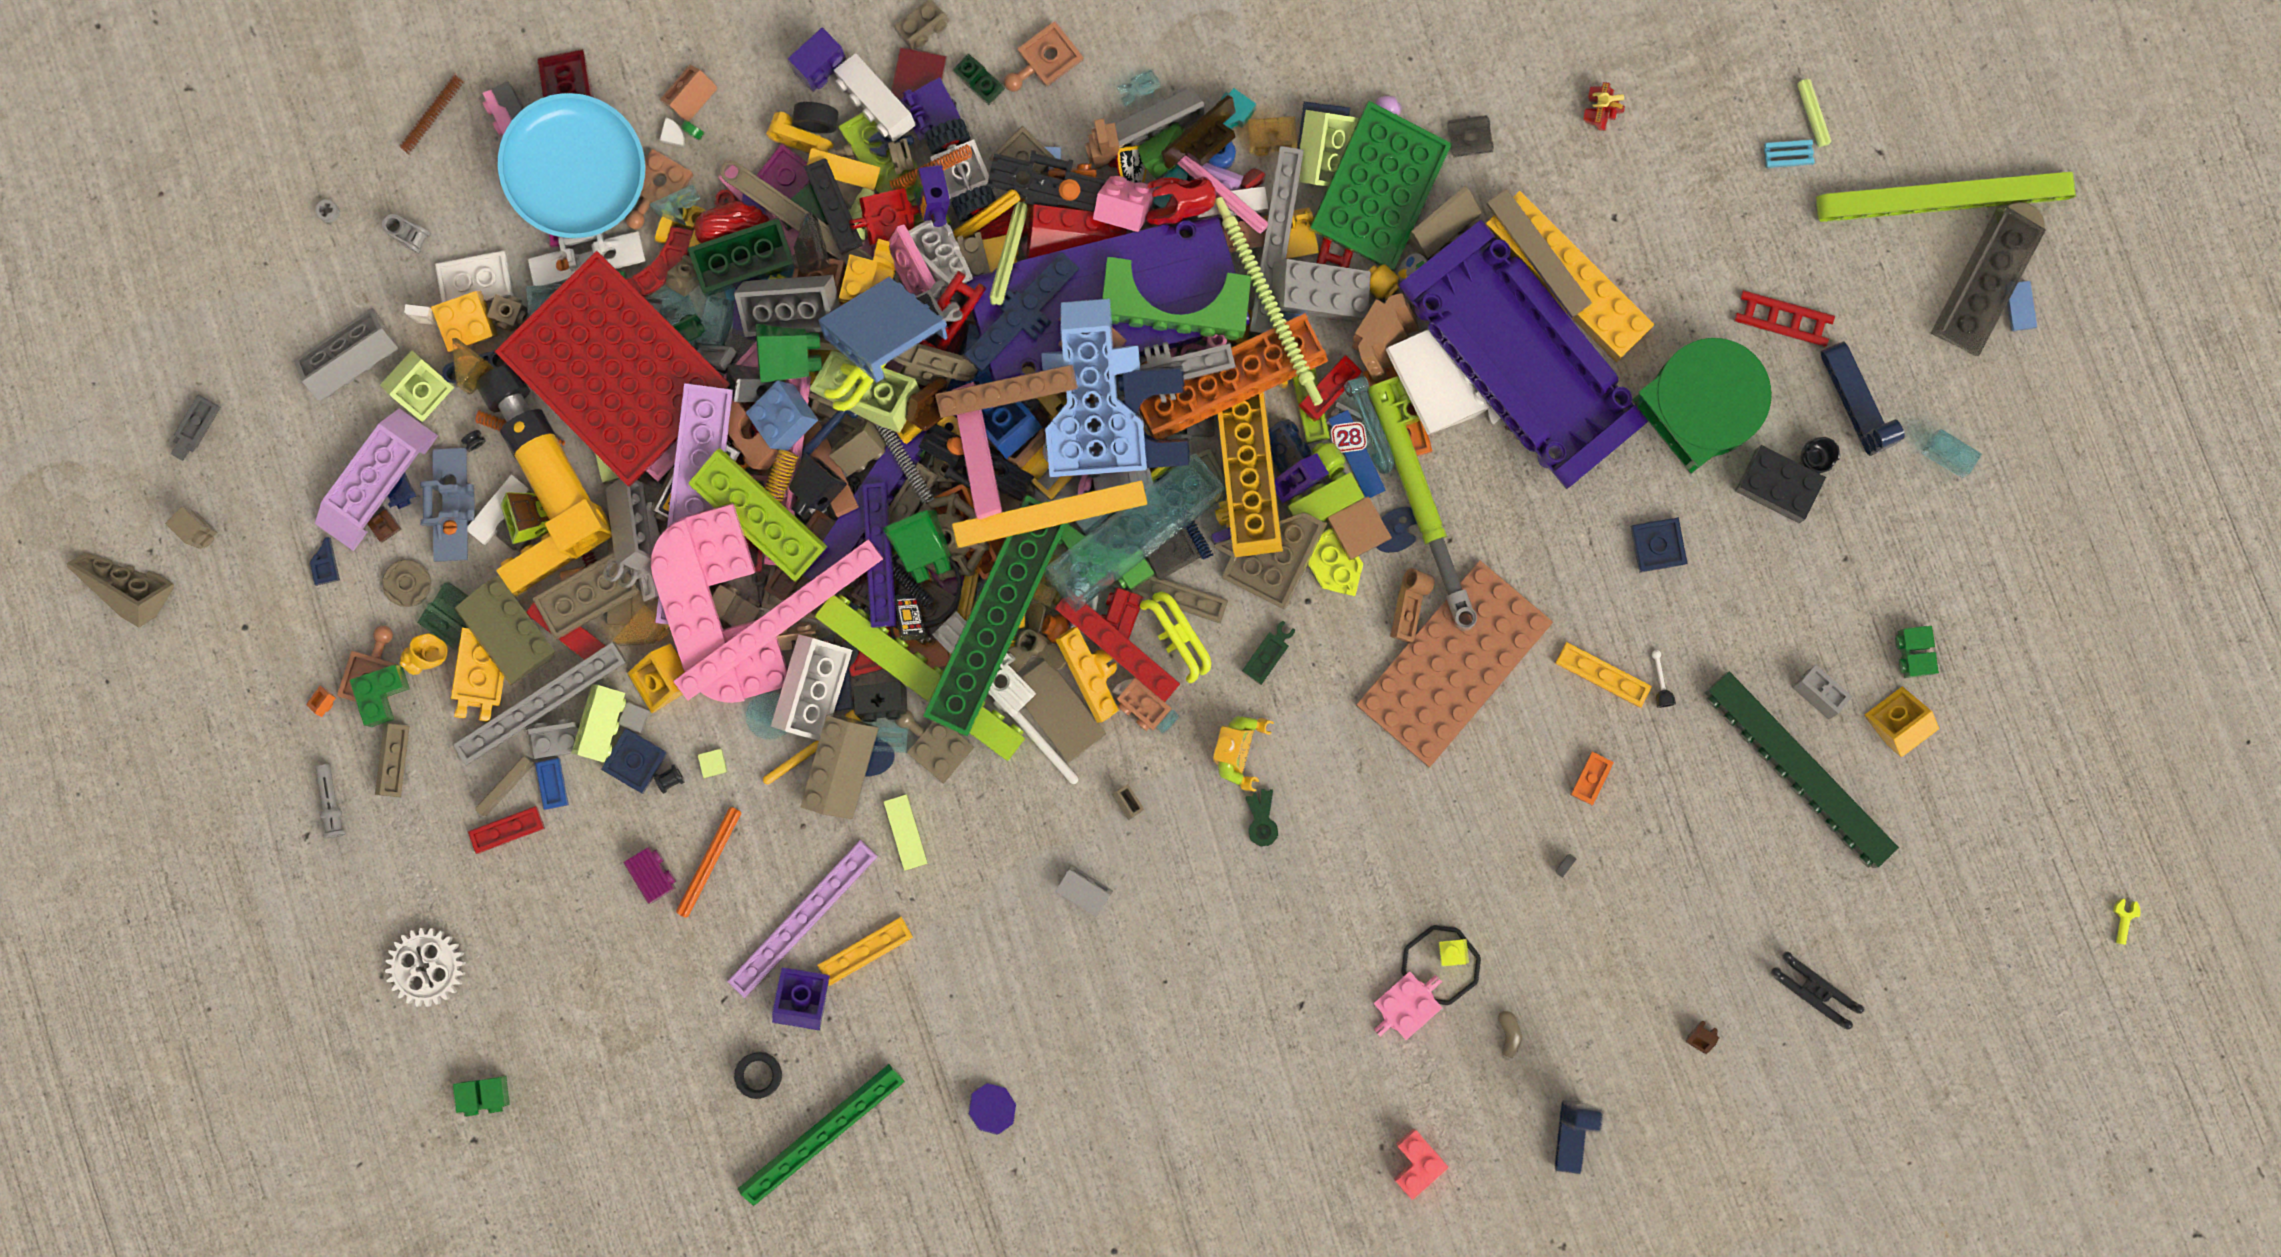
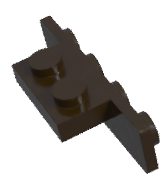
[1161,95,1236,169]

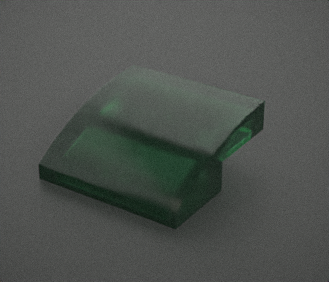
[417,582,468,650]

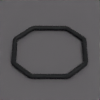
[1401,925,1481,1005]

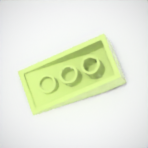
[810,350,920,433]

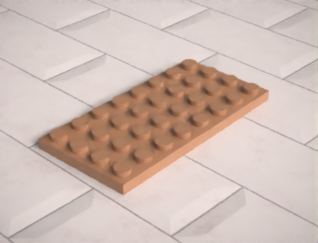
[1356,560,1553,768]

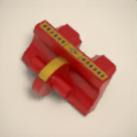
[1583,82,1625,131]

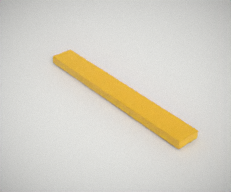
[952,481,1147,548]

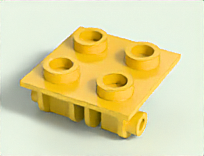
[1265,207,1319,259]

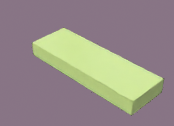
[884,794,928,871]

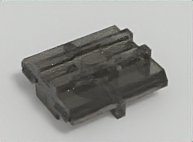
[1447,115,1494,158]

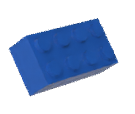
[945,367,1043,459]

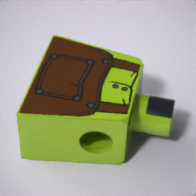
[501,492,549,544]

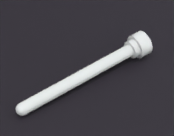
[993,701,1078,784]

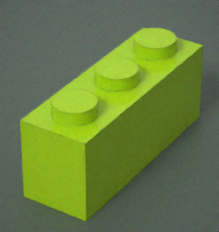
[1287,472,1364,521]

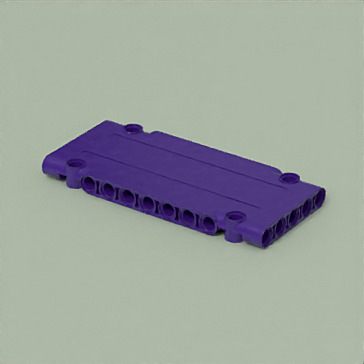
[965,215,1250,381]
[1398,220,1649,490]

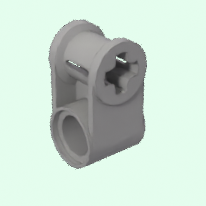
[382,214,431,254]

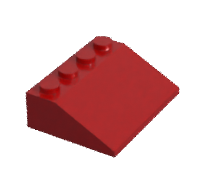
[1026,204,1127,259]

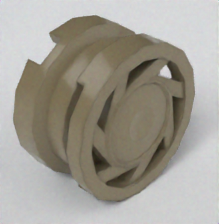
[888,138,915,175]

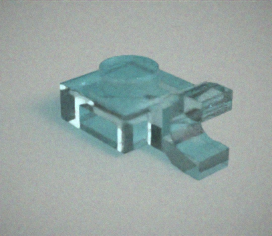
[1117,69,1161,106]

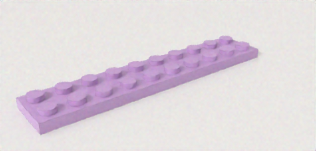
[656,383,733,624]

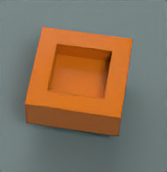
[306,685,336,717]

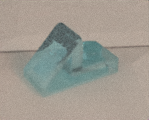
[650,185,701,225]

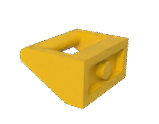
[1021,446,1074,500]

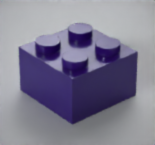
[788,27,846,92]

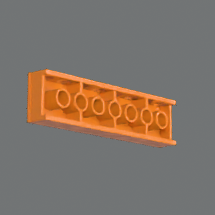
[1139,313,1328,440]

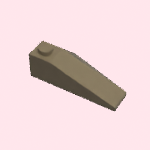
[67,552,174,628]

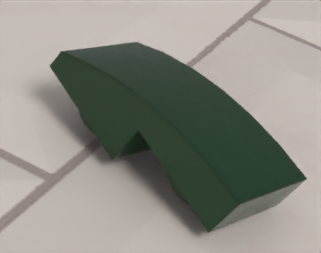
[953,53,1005,105]

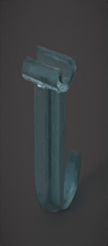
[1344,376,1394,474]

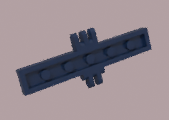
[964,252,1079,373]

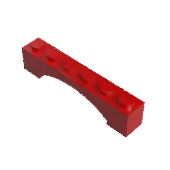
[1055,590,1180,702]

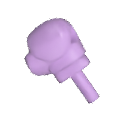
[1376,96,1401,116]

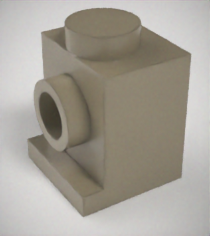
[666,255,700,297]

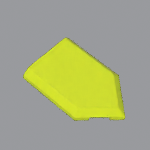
[1308,528,1363,597]

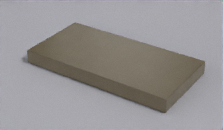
[532,552,640,640]
[1022,661,1106,763]

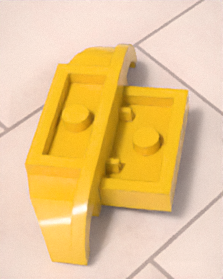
[838,239,895,303]

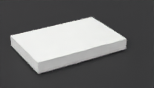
[435,250,514,303]

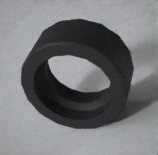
[792,102,839,134]
[734,1052,782,1099]

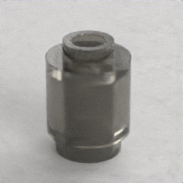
[496,519,532,553]

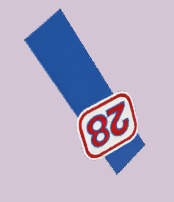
[1328,410,1386,498]

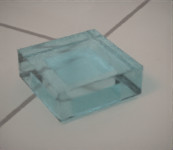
[1156,710,1179,734]

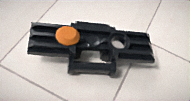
[987,150,1106,212]
[918,424,1034,501]

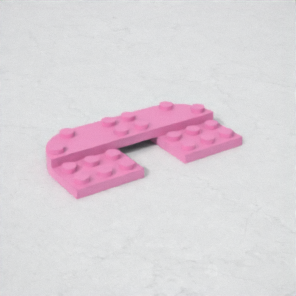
[651,503,788,703]

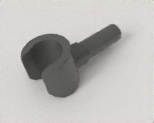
[752,573,768,607]

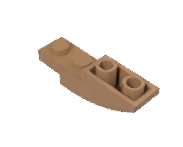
[1085,118,1119,169]

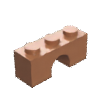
[728,399,782,470]

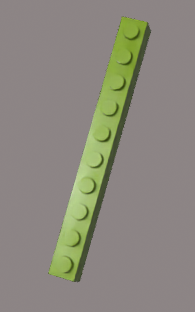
[815,593,1025,762]

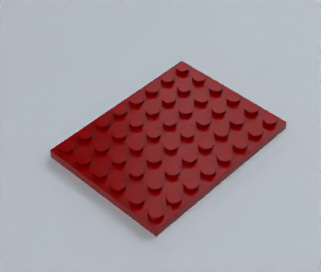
[495,251,731,487]

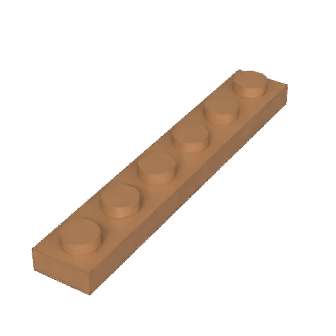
[935,365,1078,418]

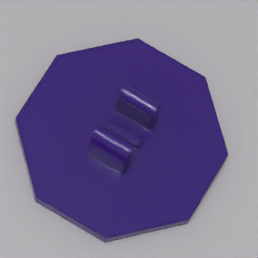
[968,1083,1016,1135]

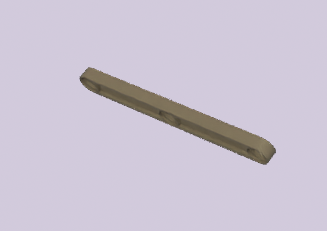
[720,160,899,283]

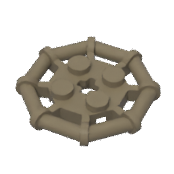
[918,493,990,581]

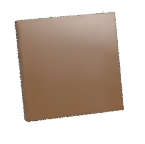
[1326,496,1392,561]

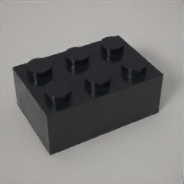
[1735,445,1826,523]

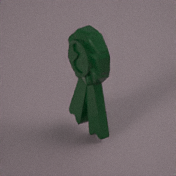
[1246,789,1278,847]

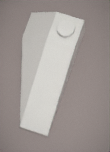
[908,220,973,286]

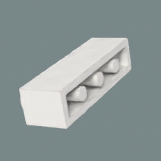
[834,53,916,142]

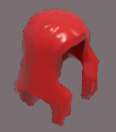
[1146,177,1216,225]
[694,201,770,243]

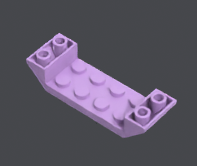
[315,408,438,551]

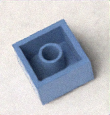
[746,381,818,451]

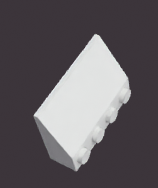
[1385,329,1491,435]

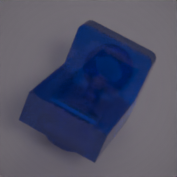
[388,472,417,510]

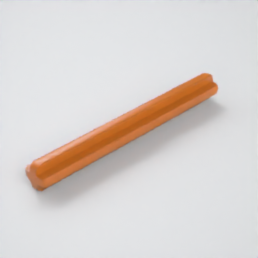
[676,807,741,917]

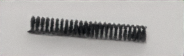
[862,539,935,610]

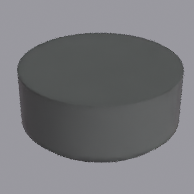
[1556,854,1577,878]

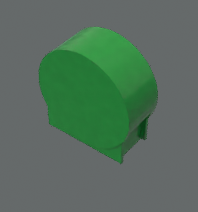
[1632,338,1772,474]

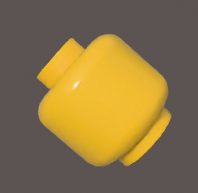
[1369,264,1399,300]

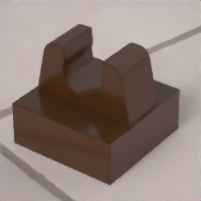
[367,509,401,543]
[1686,1021,1720,1055]

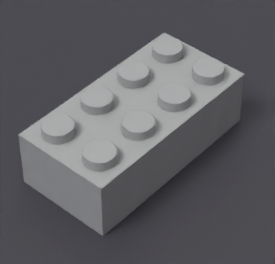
[1271,259,1371,322]
[734,275,840,337]

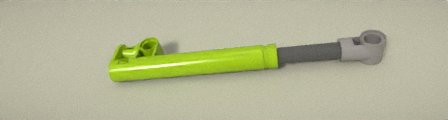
[1367,376,1477,631]

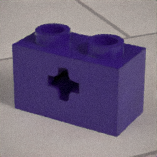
[1275,453,1329,503]

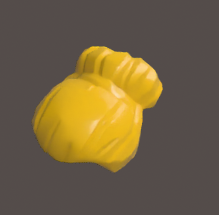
[399,633,448,675]

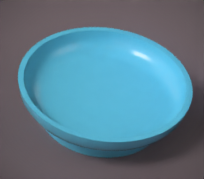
[498,93,645,238]

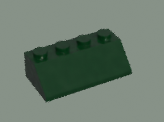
[688,218,795,297]

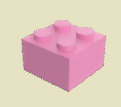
[1093,176,1155,232]

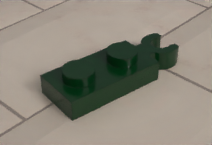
[1242,621,1295,685]

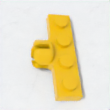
[1055,627,1119,723]

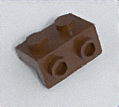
[906,377,947,431]

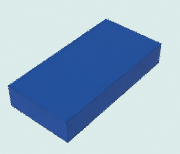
[535,758,569,810]

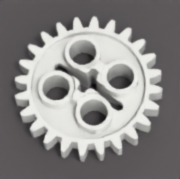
[385,928,466,1007]

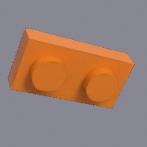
[1570,751,1614,806]

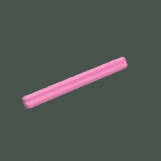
[1177,156,1268,234]

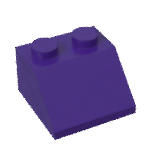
[772,967,830,1031]

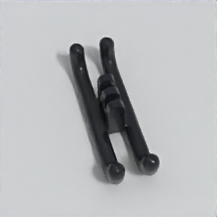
[1771,951,1864,1030]

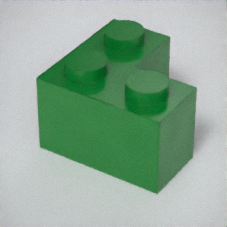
[350,664,410,727]

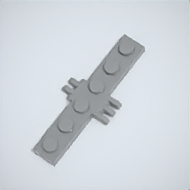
[1093,342,1236,403]

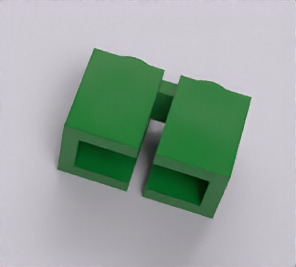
[1895,626,1939,678]
[453,1076,510,1117]

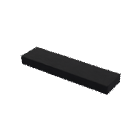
[804,158,863,255]

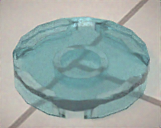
[746,692,787,740]

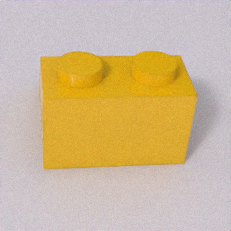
[627,643,685,713]
[1864,686,1939,757]

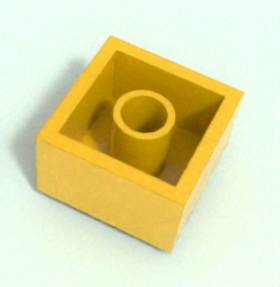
[431,291,498,352]

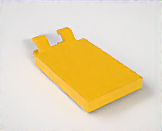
[450,628,504,722]

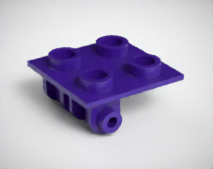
[899,77,961,141]

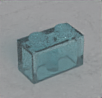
[1921,429,1982,478]

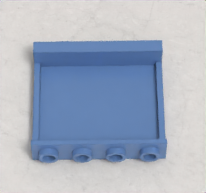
[819,277,948,383]

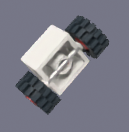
[924,118,996,221]

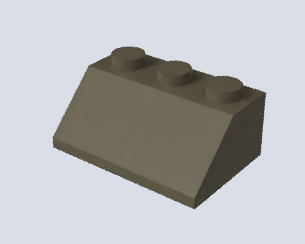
[1408,185,1482,261]

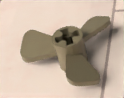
[1007,603,1067,673]

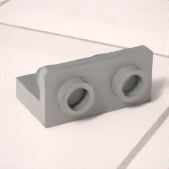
[527,719,580,759]

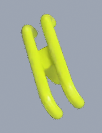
[824,363,887,411]
[1140,591,1211,683]

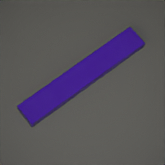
[862,482,896,628]

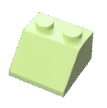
[380,350,454,422]

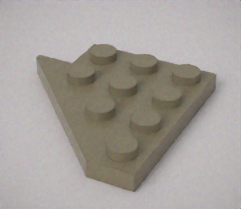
[1214,512,1327,610]

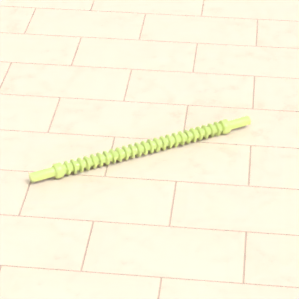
[1215,197,1323,406]

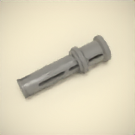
[315,764,345,839]

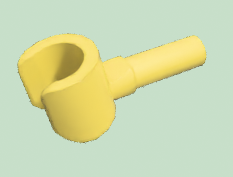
[1592,93,1624,107]

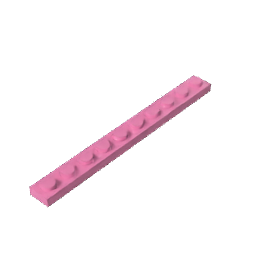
[673,539,883,700]

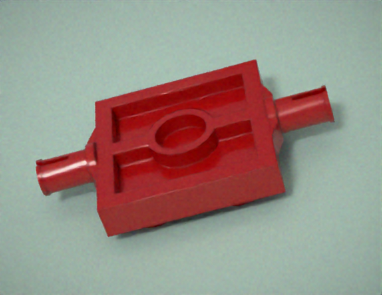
[849,188,920,245]

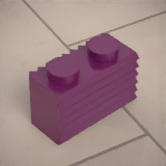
[623,847,676,904]

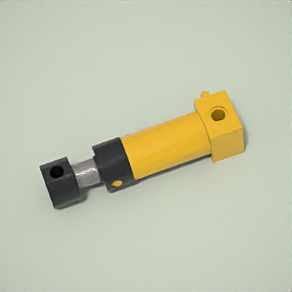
[476,364,612,559]

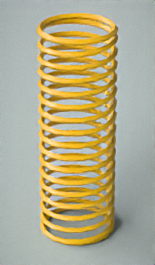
[765,449,799,504]

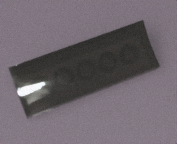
[1930,207,2046,356]

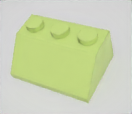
[1299,110,1359,186]

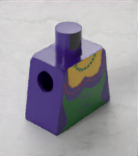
[913,165,950,227]

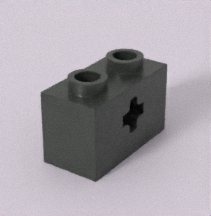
[854,682,907,722]

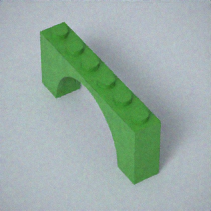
[1102,257,1251,340]

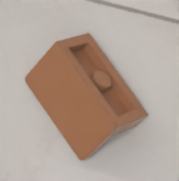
[660,64,717,122]

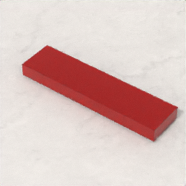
[526,603,606,660]

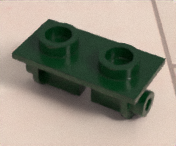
[672,314,706,342]

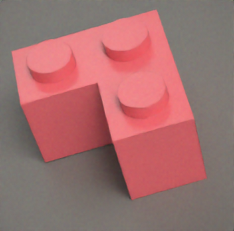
[1394,1128,1449,1200]

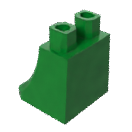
[755,324,822,383]
[883,510,951,583]

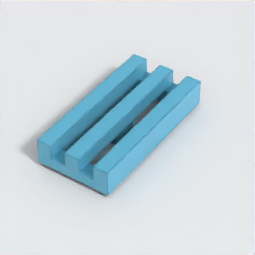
[1764,140,1815,168]

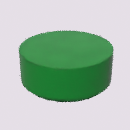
[680,120,705,140]

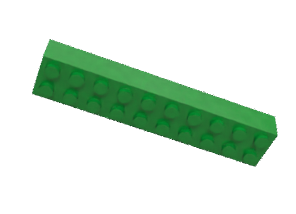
[922,495,1067,737]

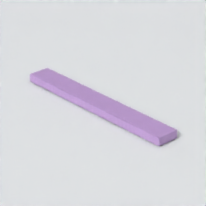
[727,840,878,998]

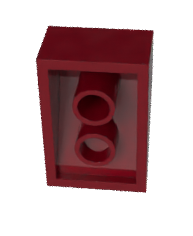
[537,49,594,98]

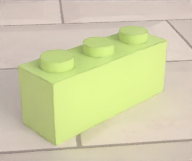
[571,684,626,763]

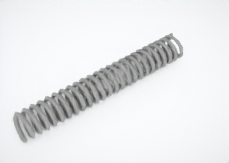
[874,424,934,503]

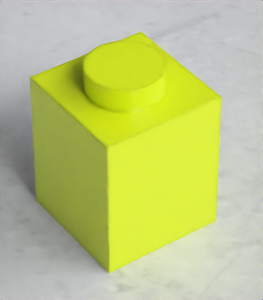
[1439,939,1469,966]

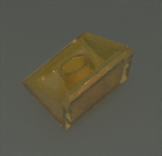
[452,338,494,394]

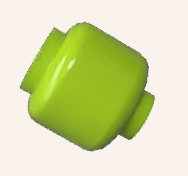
[1312,442,1345,478]

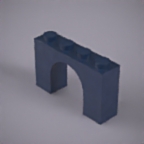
[1119,366,1190,468]

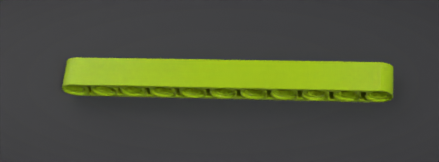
[1816,172,2076,222]

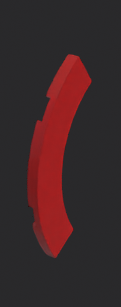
[626,226,694,297]

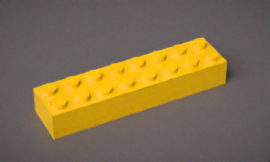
[1486,191,1655,363]
[1218,392,1283,557]

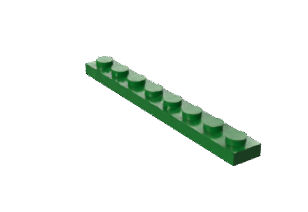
[737,1064,905,1206]

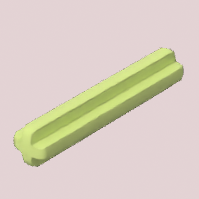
[1797,79,1831,147]

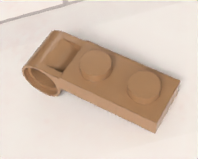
[1390,568,1435,643]

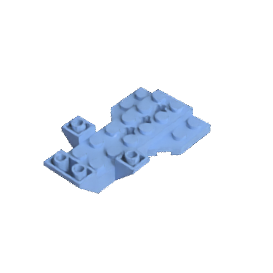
[1041,299,1147,477]

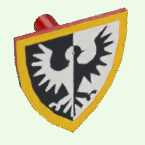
[1108,145,1147,183]

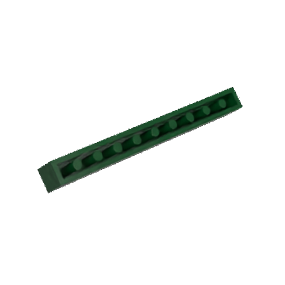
[1704,671,1899,868]

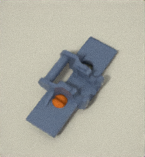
[420,448,475,562]

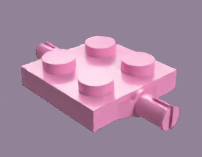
[1374,971,1442,1040]

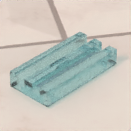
[872,727,908,753]

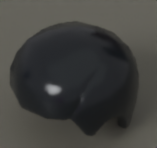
[1801,437,1840,474]

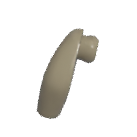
[1498,1011,1522,1059]

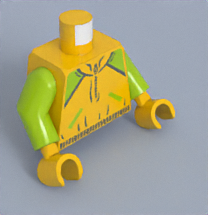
[1213,716,1274,791]

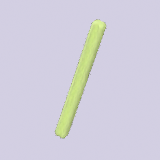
[990,201,1028,305]

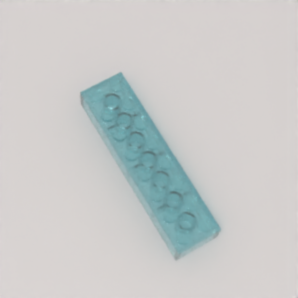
[1045,453,1226,612]

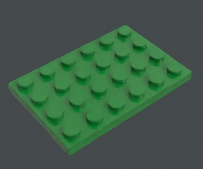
[1309,101,1452,271]

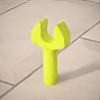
[2113,899,2141,945]

